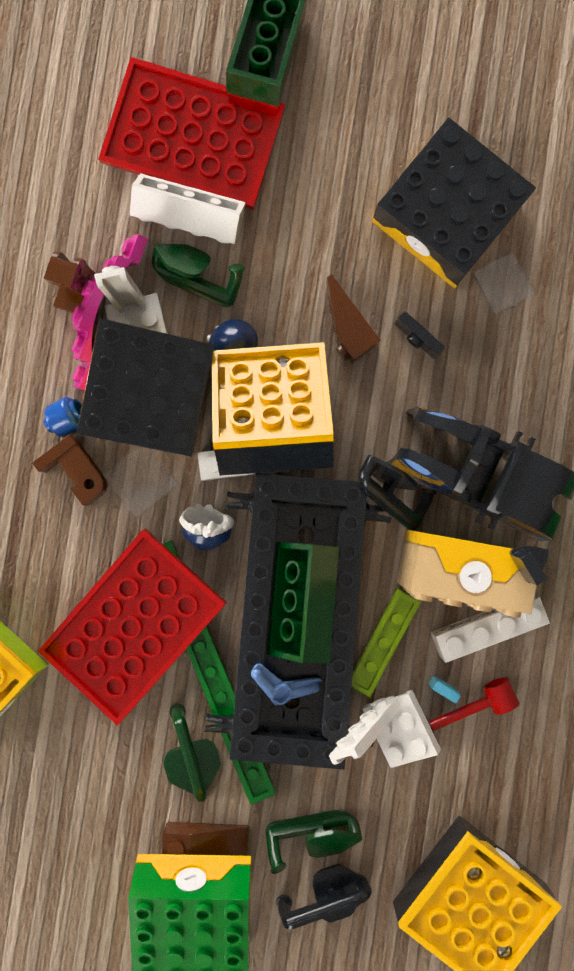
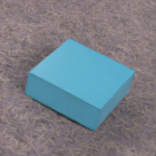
[428,676,461,704]

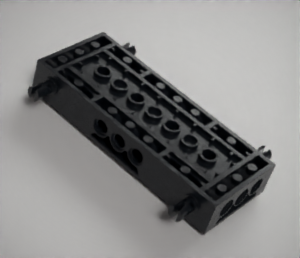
[204,473,391,770]

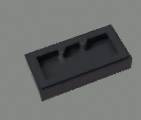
[395,311,445,359]

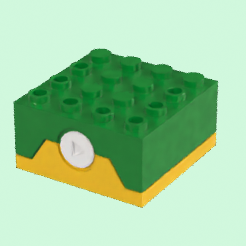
[128,854,251,971]

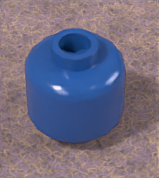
[44,397,82,437]

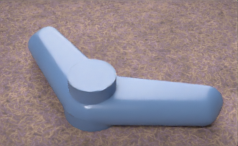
[251,664,322,705]

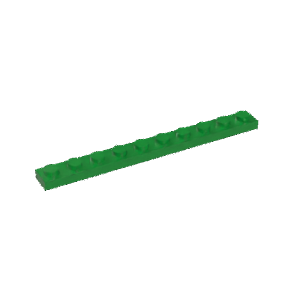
[163,540,276,805]

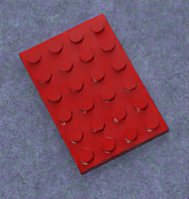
[98,57,286,210]
[38,529,227,726]

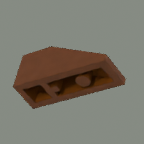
[326,274,380,364]
[162,822,248,856]

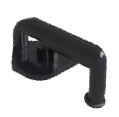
[359,455,437,530]
[276,864,372,929]

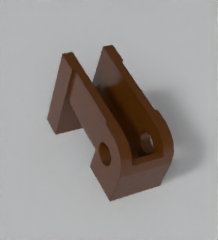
[44,251,95,313]
[32,435,108,506]

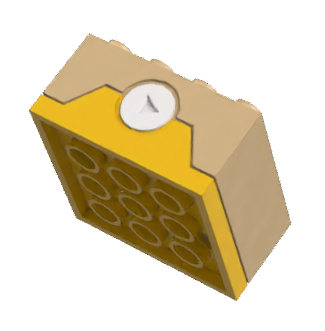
[396,529,536,618]

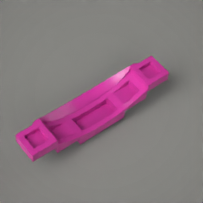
[71,234,148,392]

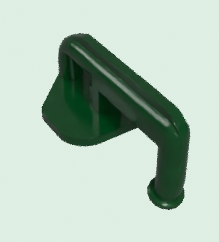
[151,244,245,308]
[163,704,221,802]
[266,810,362,874]

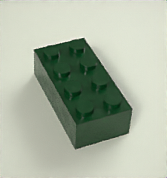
[226,0,307,107]
[267,542,339,663]

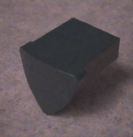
[509,546,549,586]

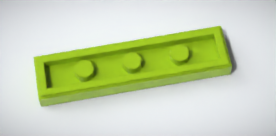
[351,588,422,697]

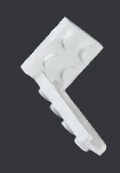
[94,266,168,334]
[329,690,441,768]

